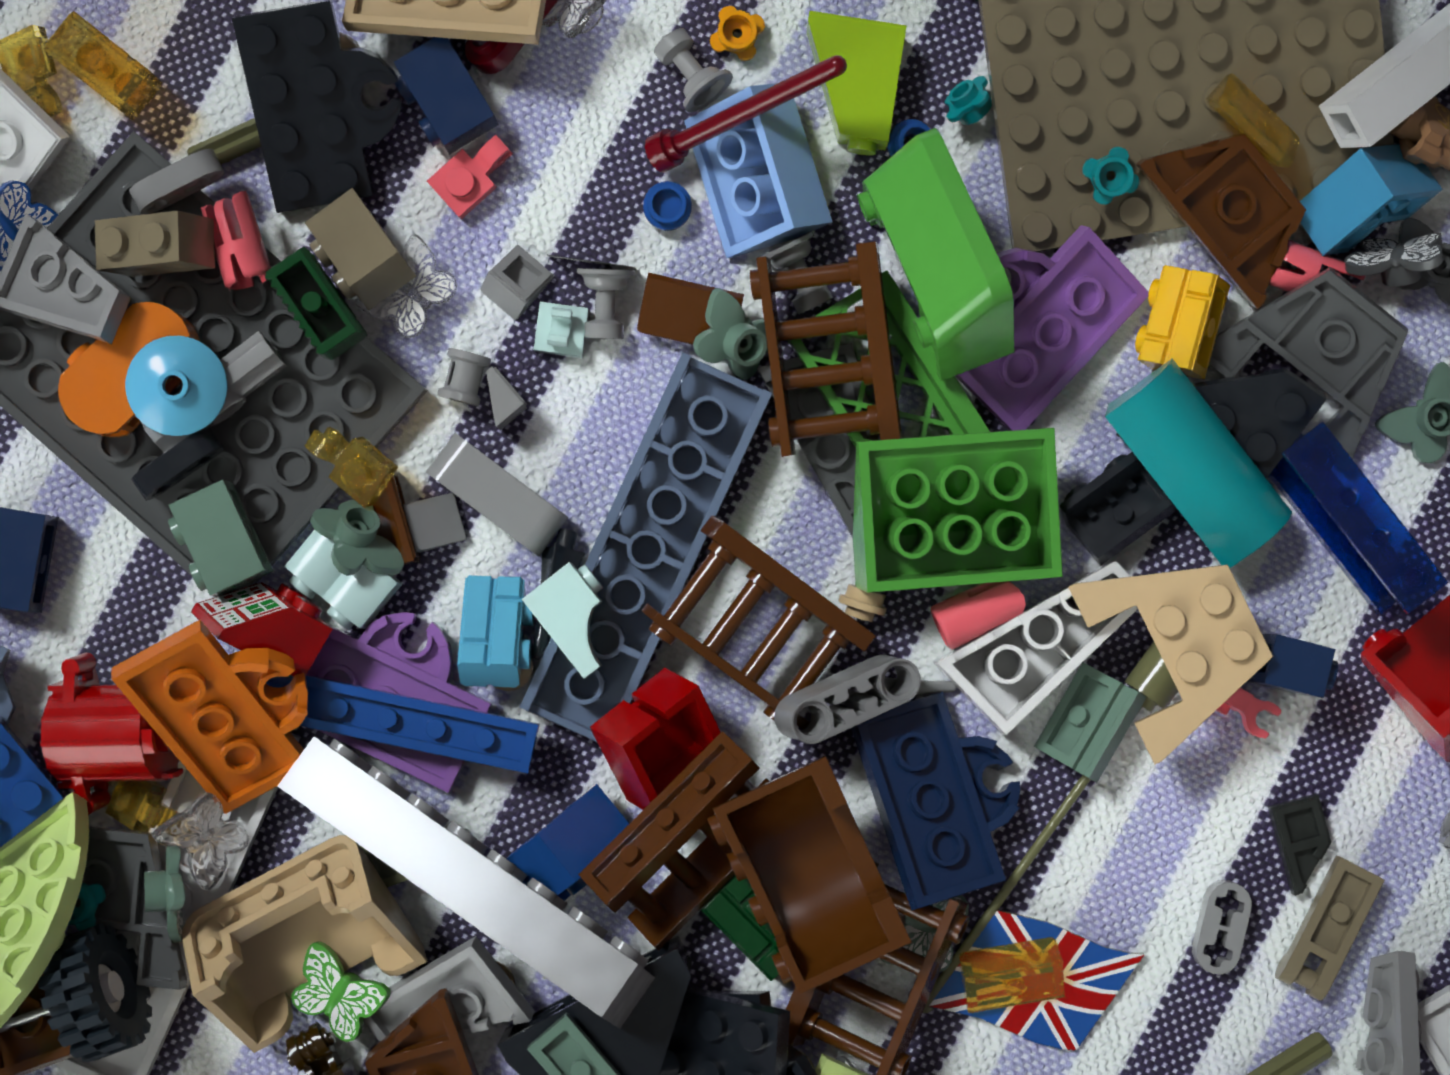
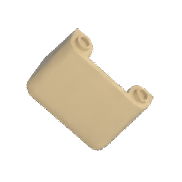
[182,835,428,1053]

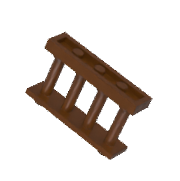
[750,241,903,457]
[642,515,876,729]
[578,731,769,951]
[786,861,969,1075]

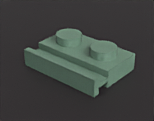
[1034,662,1146,783]

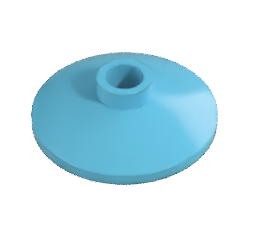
[125,336,228,436]

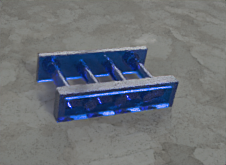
[1269,422,1449,614]

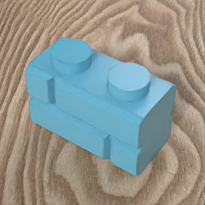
[457,575,535,688]

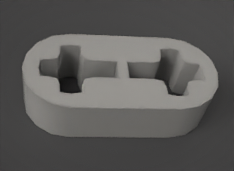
[129,149,225,215]
[1192,880,1252,975]

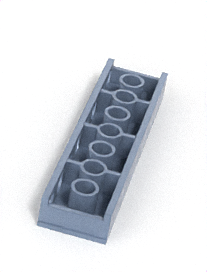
[520,352,772,742]

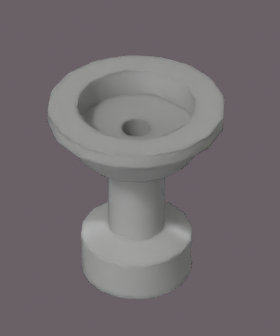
[654,28,733,112]
[760,231,833,314]
[577,268,635,339]

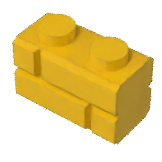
[1135,265,1230,380]

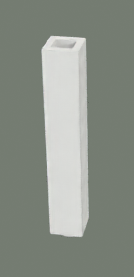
[1319,3,1450,148]

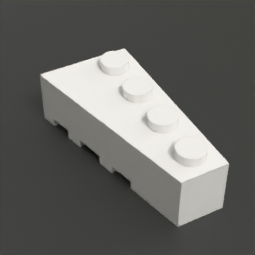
[934,561,1138,735]

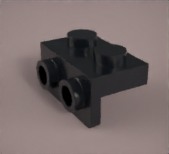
[1059,452,1178,566]

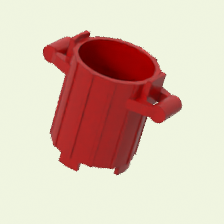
[40,652,183,815]

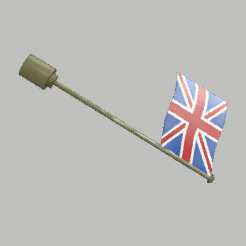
[923,641,1178,1050]

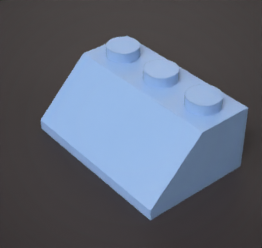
[684,84,832,259]

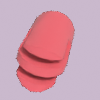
[200,191,271,290]
[1269,240,1365,292]
[931,581,1026,649]

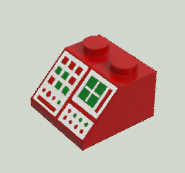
[191,582,333,677]

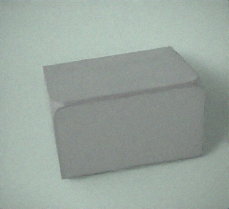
[481,245,555,320]
[486,366,527,430]
[403,493,467,553]

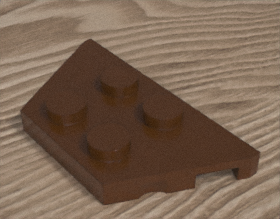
[1136,133,1306,309]
[365,988,479,1075]

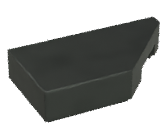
[1267,794,1331,896]

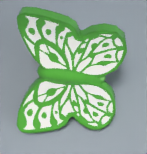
[291,942,391,1042]

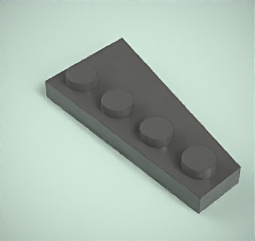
[757,342,879,539]

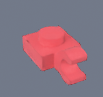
[427,135,513,220]
[1216,688,1281,738]

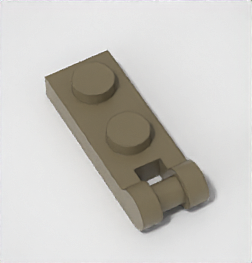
[1275,855,1385,1001]

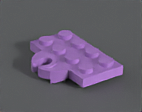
[956,225,1149,431]
[306,612,492,793]

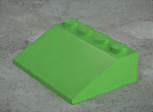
[853,428,1063,593]

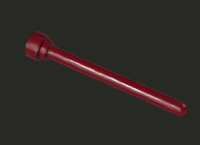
[645,55,847,173]

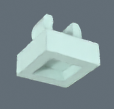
[533,302,589,358]

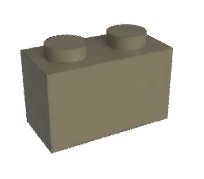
[305,188,416,310]
[95,211,215,277]

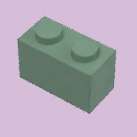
[168,480,273,596]

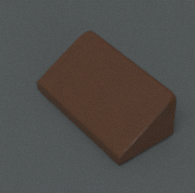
[637,273,744,344]
[361,465,421,566]

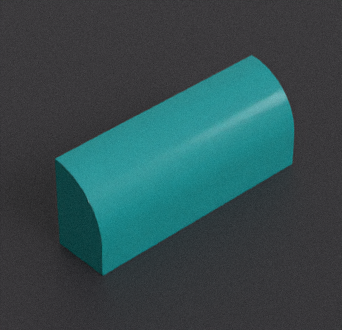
[1105,358,1292,568]

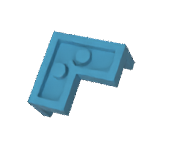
[1300,144,1443,256]

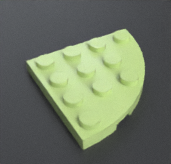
[0,792,89,1028]

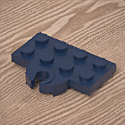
[851,692,1020,911]

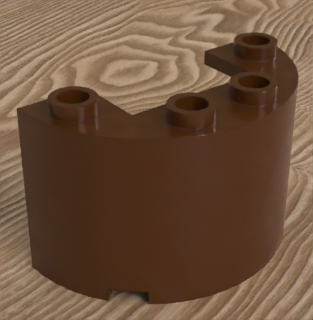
[707,756,912,995]

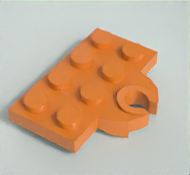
[111,619,308,814]

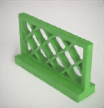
[788,270,990,448]

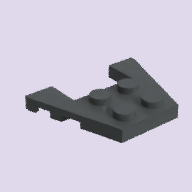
[1209,267,1408,472]
[74,826,187,990]

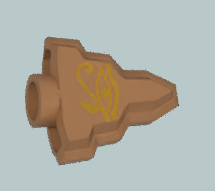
[1389,96,1450,171]

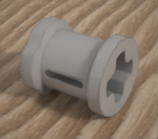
[437,348,491,406]

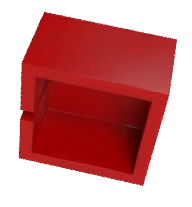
[590,668,721,810]

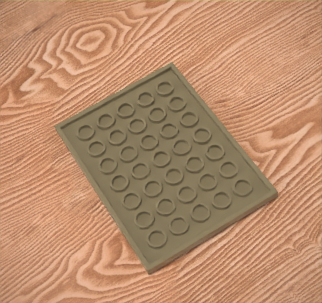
[978,0,1394,251]

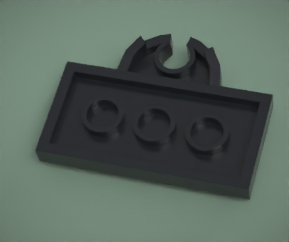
[232,0,402,213]

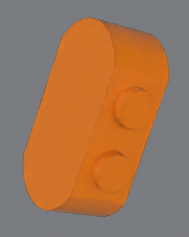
[58,302,200,437]

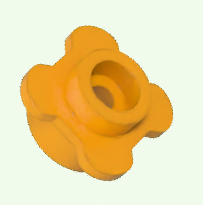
[710,6,765,61]

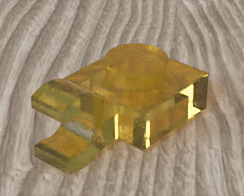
[0,25,62,117]
[305,426,398,508]
[105,781,182,832]

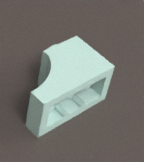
[521,562,603,679]

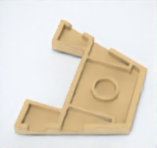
[1068,564,1273,765]

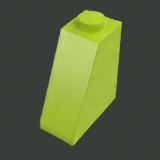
[806,11,906,155]

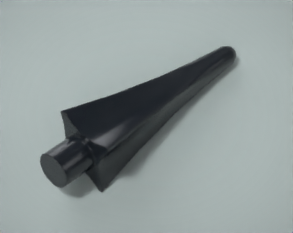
[531,528,585,660]

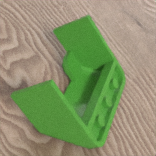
[857,128,1014,381]

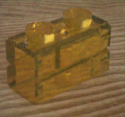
[43,11,162,121]

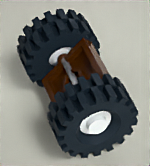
[0,924,152,1075]

